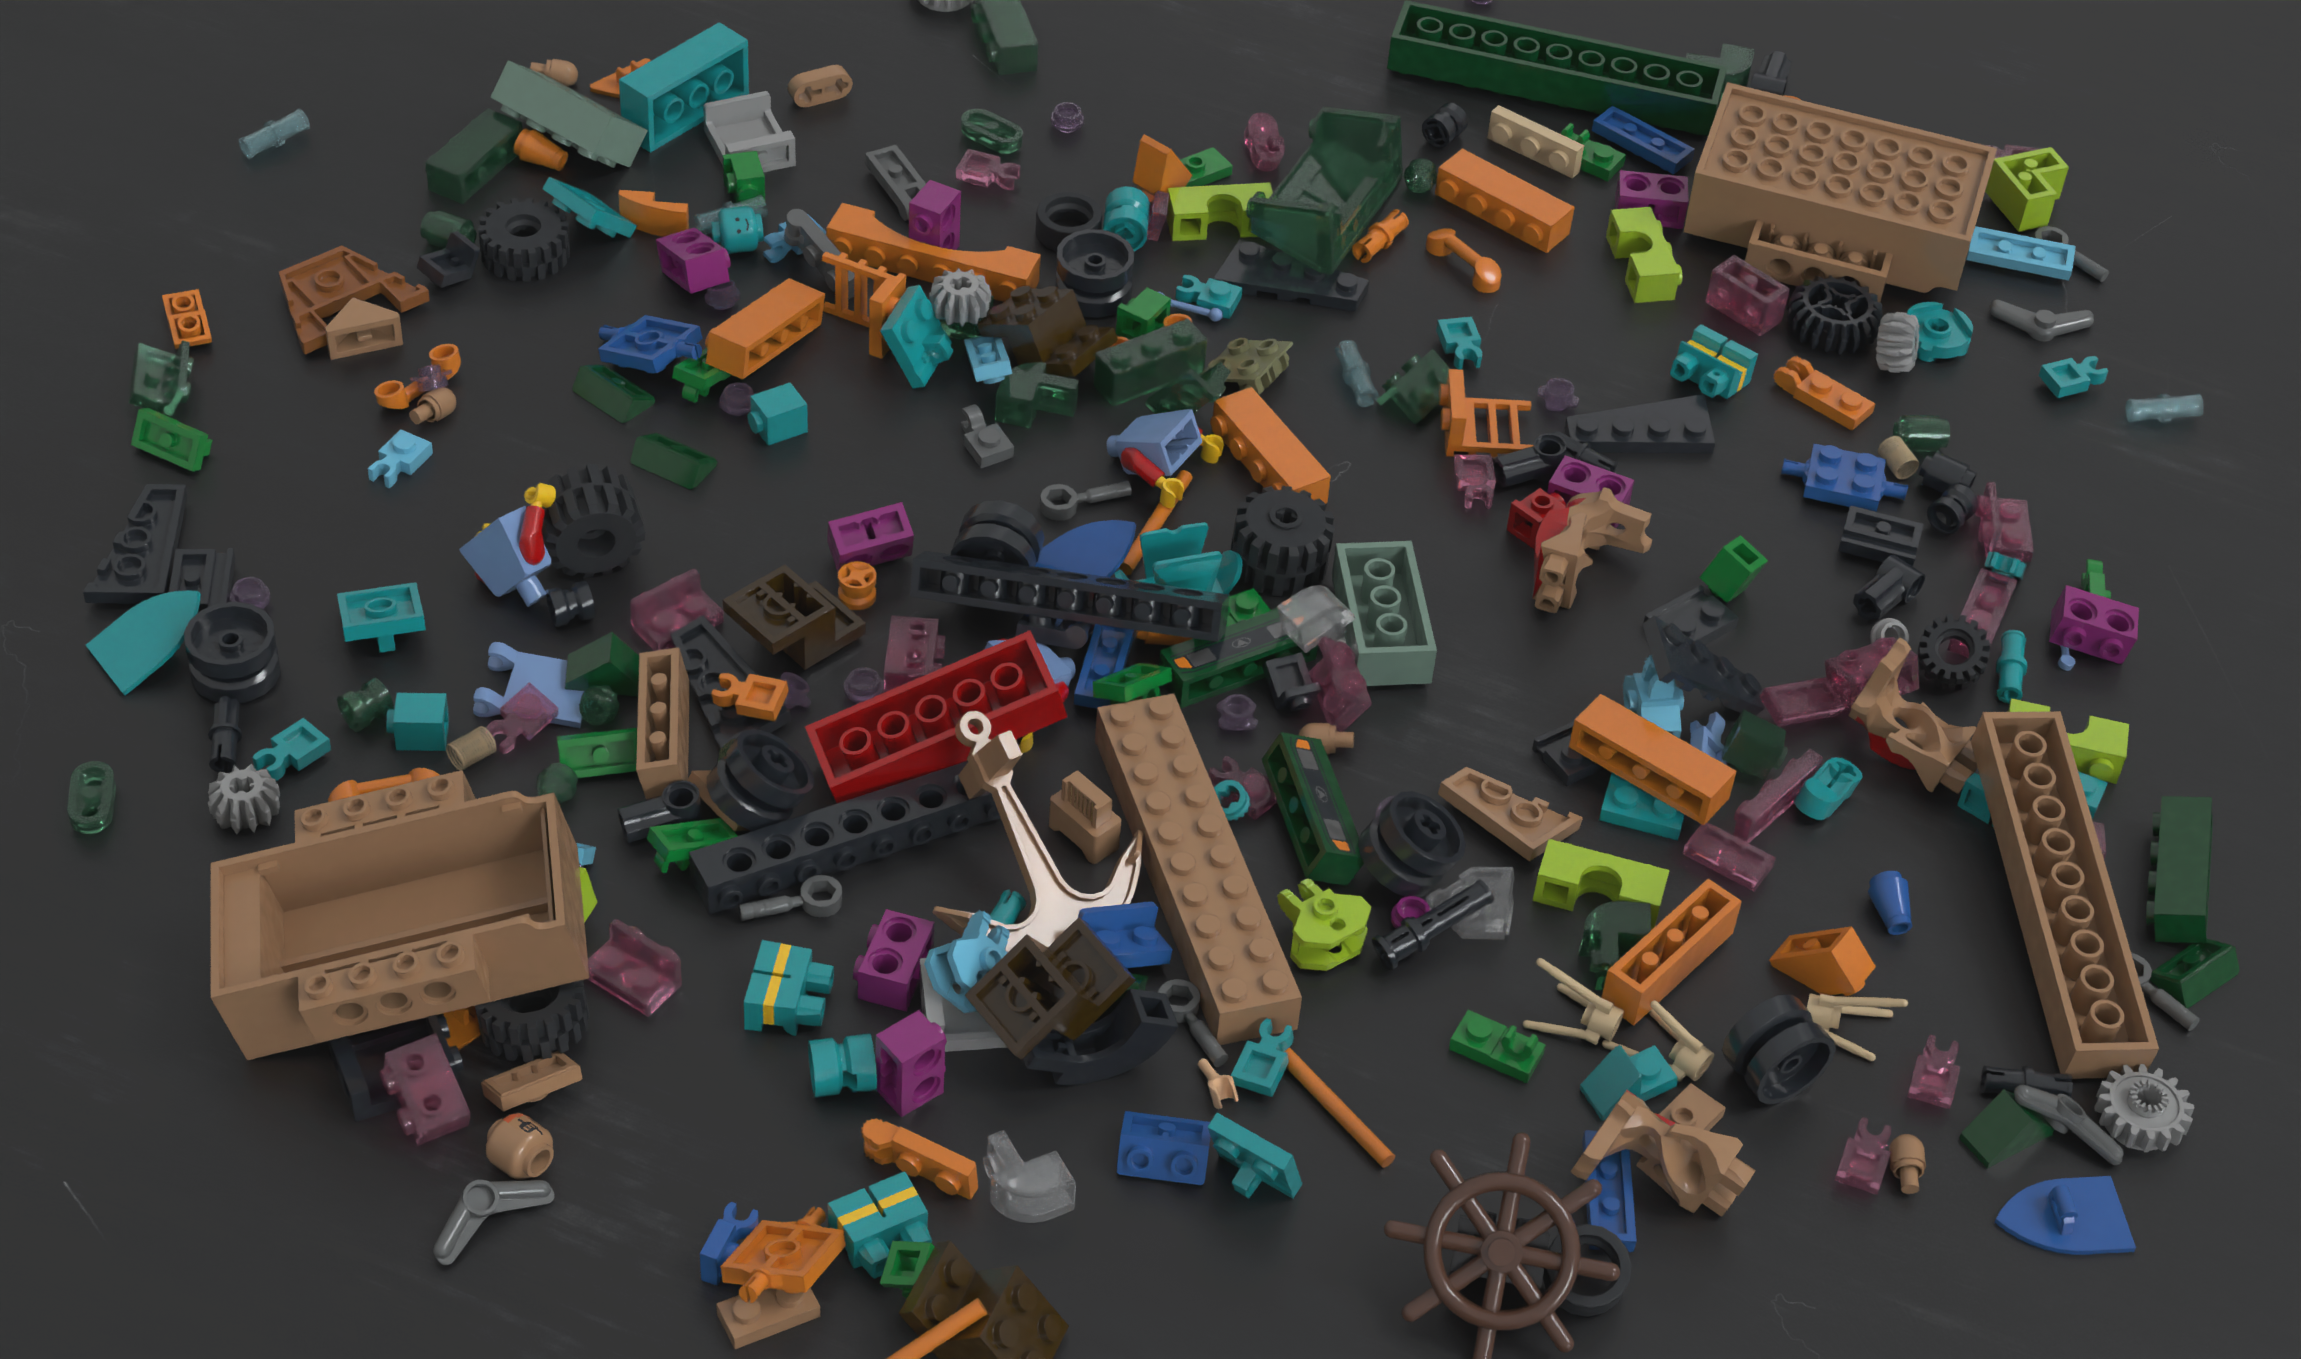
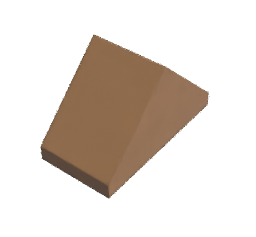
[325,298,403,360]

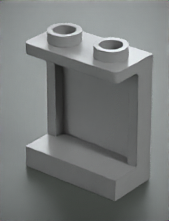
[703,91,796,172]
[919,958,1007,1052]

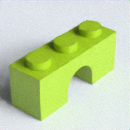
[1166,183,1277,241]
[1606,207,1683,303]
[2007,698,2129,784]
[1533,839,1669,932]

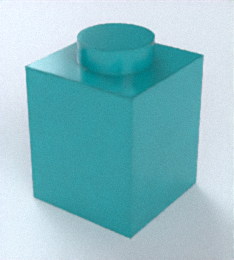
[747,382,808,446]
[387,693,449,751]

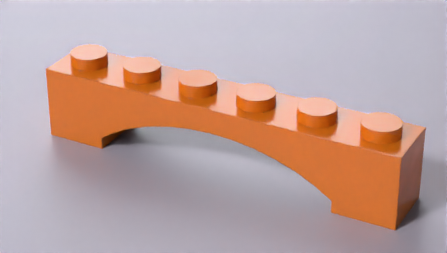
[826,203,1041,302]

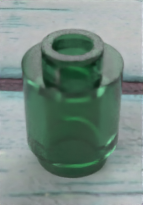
[420,210,477,249]
[1893,415,1950,452]

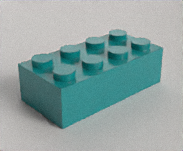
[619,22,749,153]

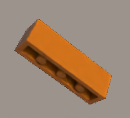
[1435,149,1575,253]
[705,278,825,379]
[1210,387,1331,504]
[1569,694,1737,825]
[1601,879,1742,1025]

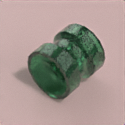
[337,678,394,732]

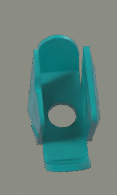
[1115,522,1243,594]

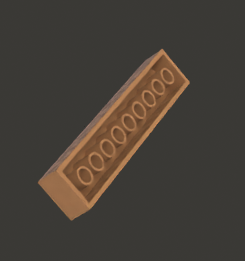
[1095,694,1302,1045]
[1971,711,2159,1079]

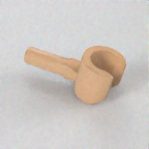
[1198,1059,1239,1109]

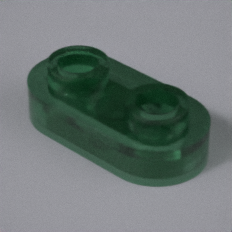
[961,108,1023,154]
[67,761,116,834]

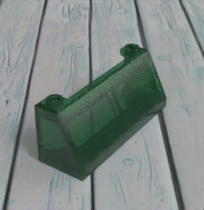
[1246,106,1403,274]

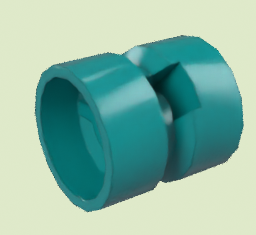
[1103,186,1150,251]
[808,1033,877,1097]

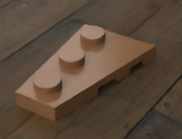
[1438,767,1583,862]

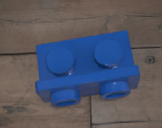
[1078,902,1173,968]
[1117,1111,1211,1185]

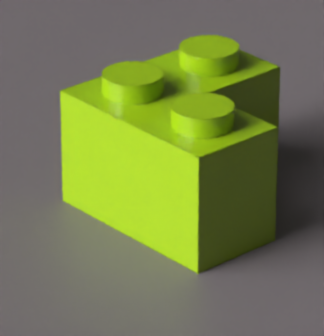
[1985,147,2069,232]

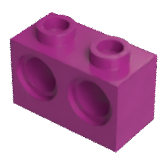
[1615,170,1689,229]
[909,180,961,250]
[656,227,731,294]
[1547,455,1634,528]
[827,502,914,572]
[2049,585,2139,665]
[853,909,935,1012]
[876,1010,947,1117]

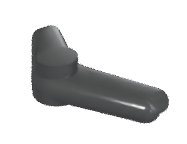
[1989,299,2094,342]
[2014,1085,2123,1165]
[433,1180,554,1265]

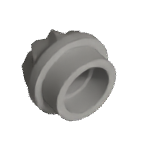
[1869,618,1909,656]

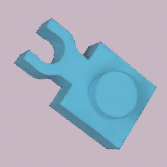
[368,429,433,489]

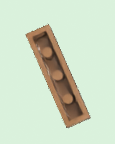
[636,647,689,800]

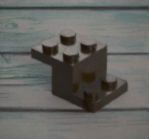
[977,286,1118,377]
[723,564,866,670]
[965,917,1136,1059]
[899,1240,1069,1359]

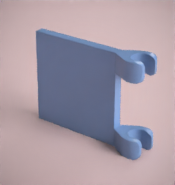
[473,642,590,728]

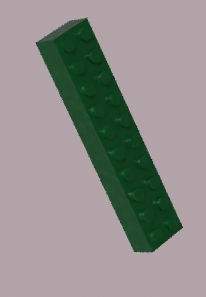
[1387,0,1727,136]

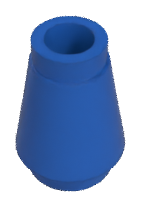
[1868,871,1913,935]

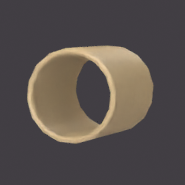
[1878,436,1919,479]
[446,726,497,770]

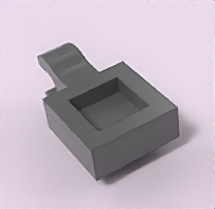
[961,404,1014,468]

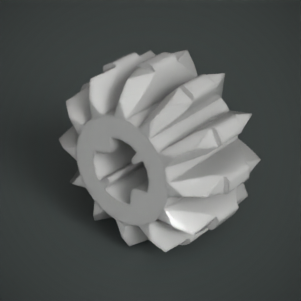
[929,268,991,327]
[1876,312,1920,373]
[208,763,280,834]

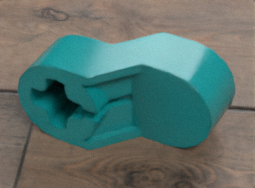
[1794,757,1863,820]

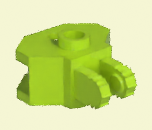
[1277,878,1371,971]

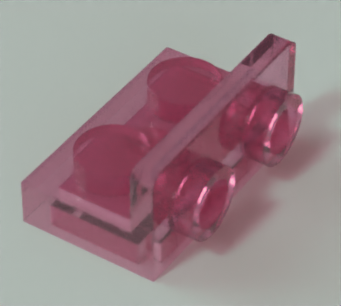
[1975,482,2034,562]
[630,569,724,651]
[1309,636,1372,732]
[588,919,682,1017]

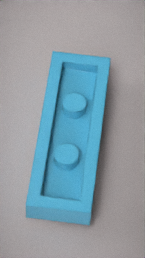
[1966,226,2076,281]
[964,336,1012,384]

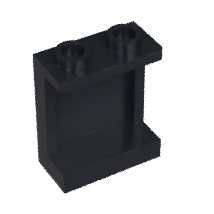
[328,1013,463,1122]

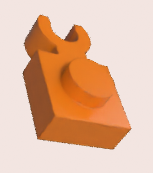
[711,673,789,722]

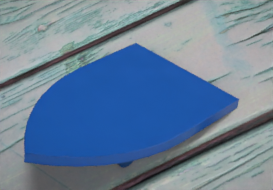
[1035,520,1136,577]
[1995,1176,2136,1255]

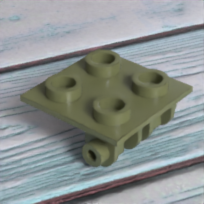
[1197,338,1293,396]

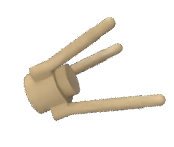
[1523,958,1624,1045]
[1807,994,1908,1061]
[1602,1000,1715,1082]

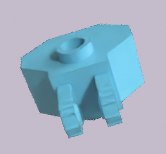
[1623,655,1684,738]
[924,910,1010,1013]

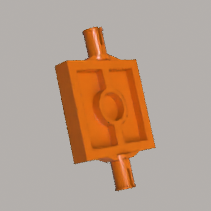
[720,1206,846,1303]

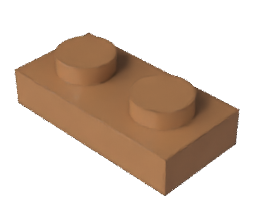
[716,1288,820,1349]

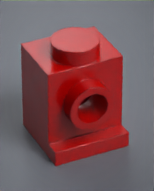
[1506,488,1566,549]

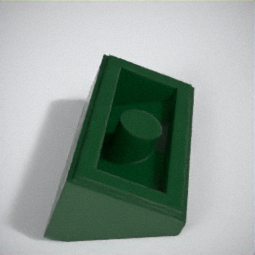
[572,365,656,423]
[630,433,718,489]
[2150,939,2239,1008]

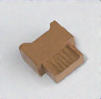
[1049,770,1121,864]

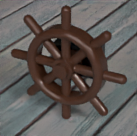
[1384,1132,1620,1359]

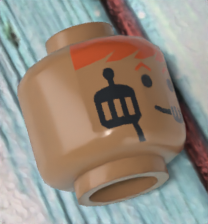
[486,1113,554,1181]

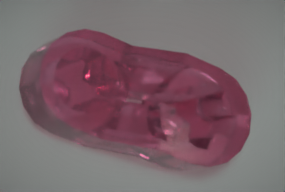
[1244,112,1285,171]

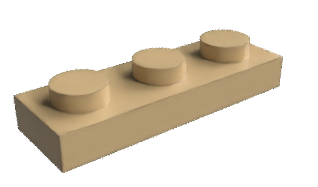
[1487,105,1584,179]

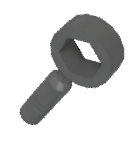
[2034,226,2109,282]
[1040,481,1131,521]
[738,875,842,921]
[2131,953,2200,1031]
[1158,979,1229,1067]

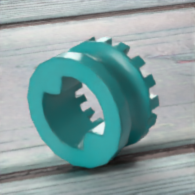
[1214,780,1250,821]

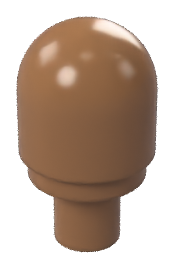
[530,59,578,87]
[409,387,457,424]
[1298,723,1354,755]
[1889,1134,1926,1194]

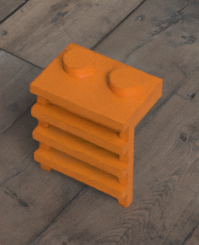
[822,252,906,359]
[1439,369,1533,459]

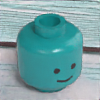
[711,206,764,254]

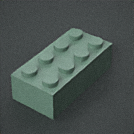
[490,60,648,168]
[1332,541,1437,686]

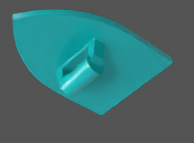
[86,590,201,696]

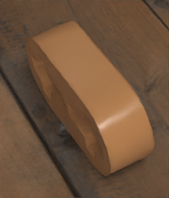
[787,65,853,107]

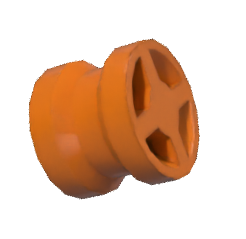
[838,561,877,610]

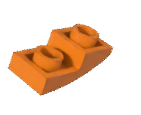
[619,190,689,237]
[162,289,212,349]

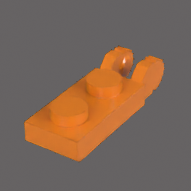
[1773,356,1875,430]
[861,1118,978,1200]

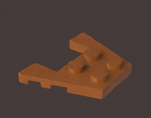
[279,245,429,354]

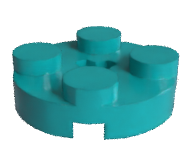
[1907,302,1973,362]

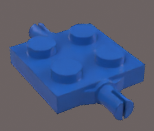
[598,315,703,373]
[1781,444,1908,512]

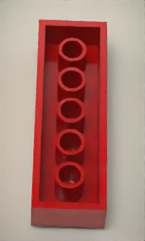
[805,631,1068,803]

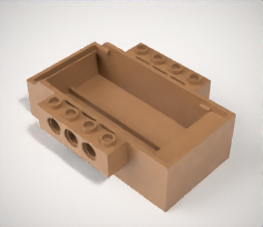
[1684,82,1997,303]
[211,770,589,1060]

